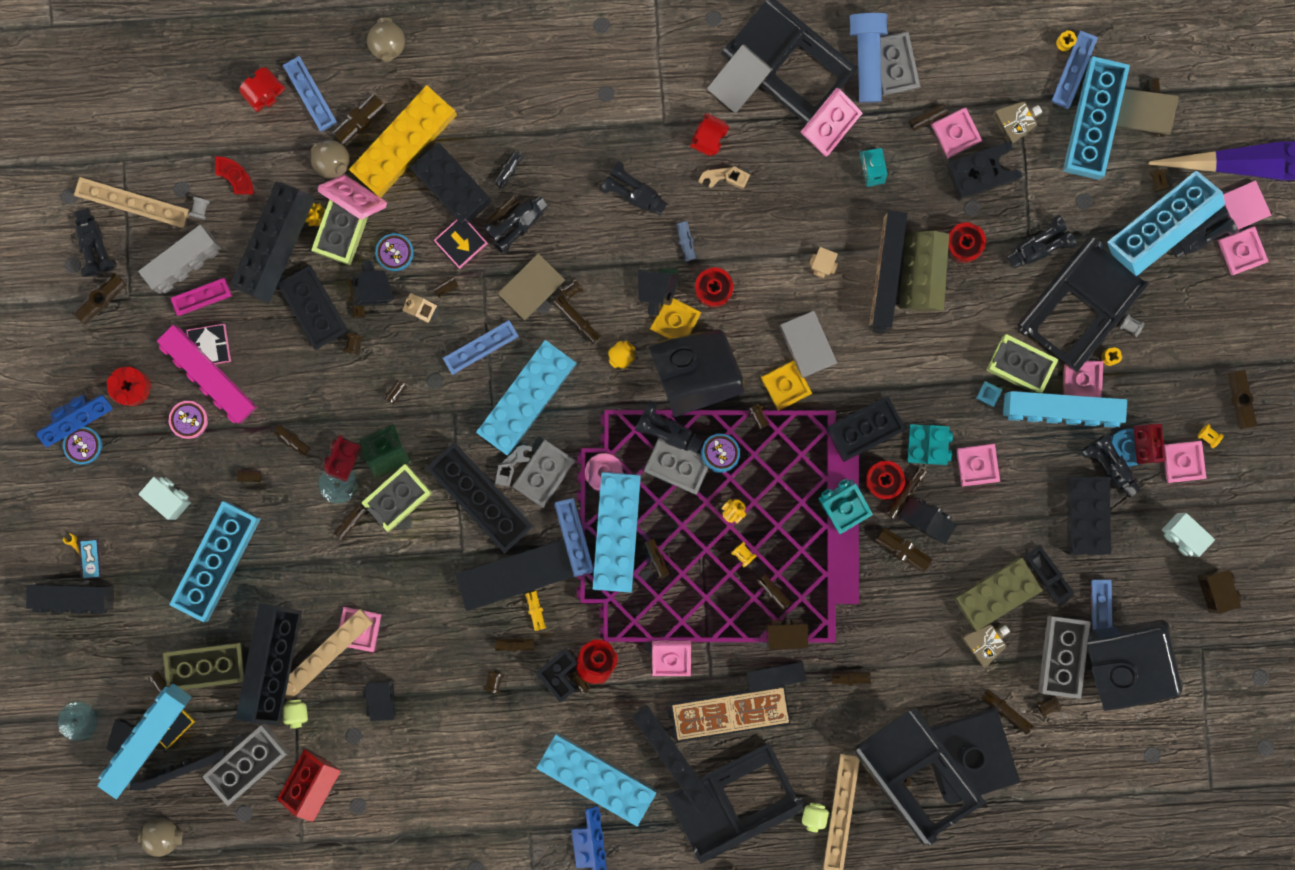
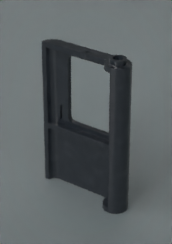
[721,0,858,124]
[1017,236,1150,372]
[853,708,986,846]
[666,743,805,864]

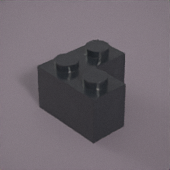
[899,497,957,544]
[536,647,578,703]
[363,680,395,721]

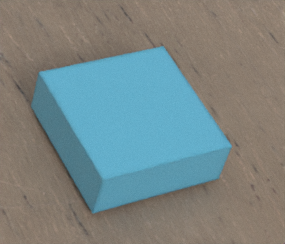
[976,381,1002,407]

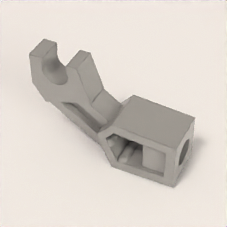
[495,445,532,488]

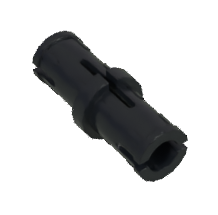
[492,150,524,188]

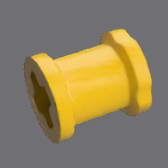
[1056,30,1077,52]
[1101,347,1122,366]
[1197,424,1224,448]
[731,541,757,567]

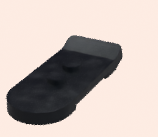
[130,748,226,790]

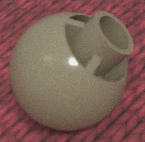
[367,17,405,61]
[311,140,350,179]
[138,817,182,857]

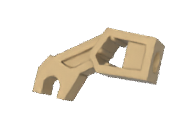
[698,166,750,189]

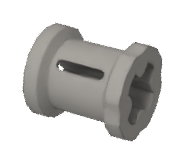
[188,197,210,220]
[1119,313,1145,337]

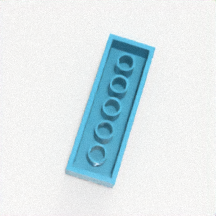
[1063,56,1130,180]
[1107,171,1225,276]
[476,340,577,456]
[1003,391,1127,428]
[593,472,641,592]
[169,501,261,622]
[97,684,192,800]
[536,732,657,827]

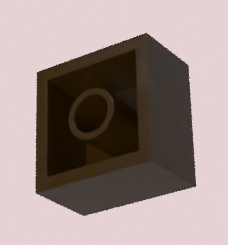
[1197,569,1242,614]
[766,619,808,649]

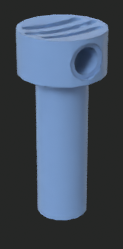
[849,13,888,103]

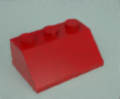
[277,749,341,822]

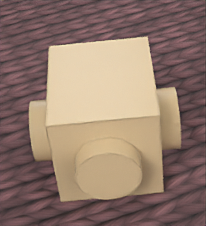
[809,247,838,279]
[402,293,437,323]

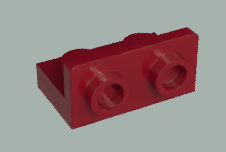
[1133,424,1166,464]
[323,435,361,482]

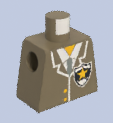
[993,101,1042,145]
[961,623,1010,668]

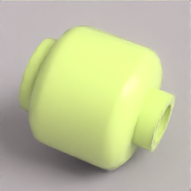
[282,700,308,729]
[802,802,829,832]

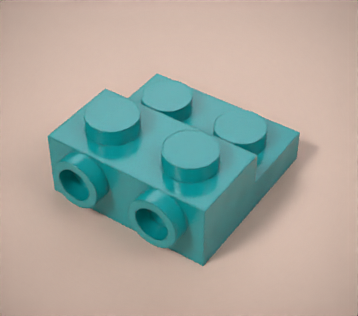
[907,424,953,465]
[819,479,873,534]

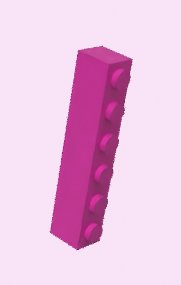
[157,325,258,424]

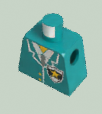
[859,148,887,187]

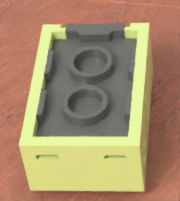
[311,200,368,266]
[986,334,1058,393]
[362,464,433,532]

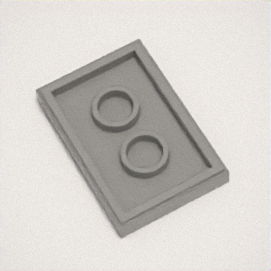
[880,32,920,96]
[707,44,773,114]
[779,311,837,378]
[644,438,709,495]
[512,439,576,508]

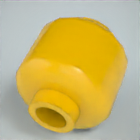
[608,340,636,369]

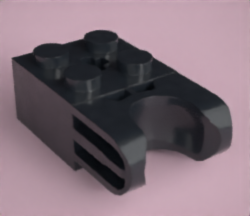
[946,142,1023,201]

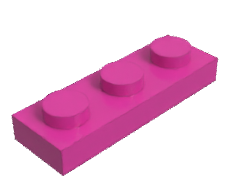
[171,278,232,317]

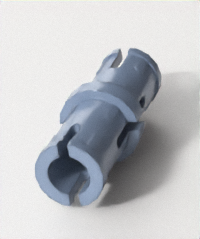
[676,221,697,262]

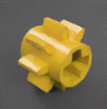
[305,203,326,227]
[721,499,746,523]

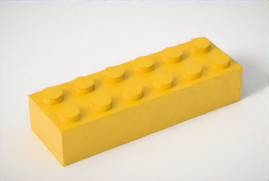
[349,85,457,198]

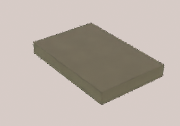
[1116,89,1179,135]
[498,253,565,321]

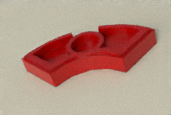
[215,156,254,195]

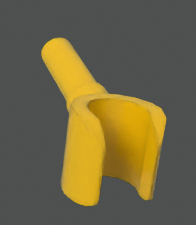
[63,533,82,558]

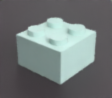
[138,476,191,520]
[1162,513,1215,557]

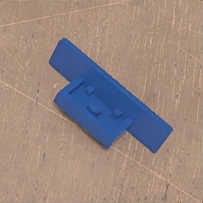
[36,394,112,447]
[572,806,607,870]

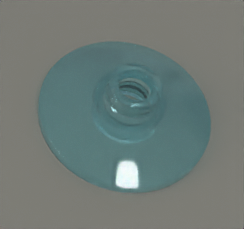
[319,471,357,503]
[58,702,97,741]

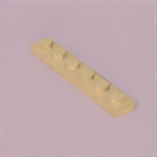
[74,177,191,229]
[285,609,374,701]
[823,754,860,870]

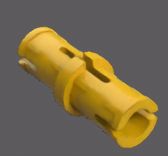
[525,591,546,631]

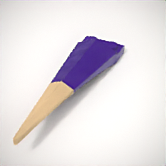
[1148,141,1295,181]

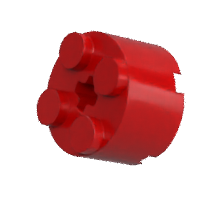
[239,67,285,112]
[689,112,730,157]
[948,222,986,263]
[695,267,734,308]
[107,367,151,406]
[864,461,905,500]
[575,639,618,684]

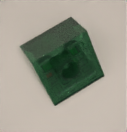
[359,424,411,479]

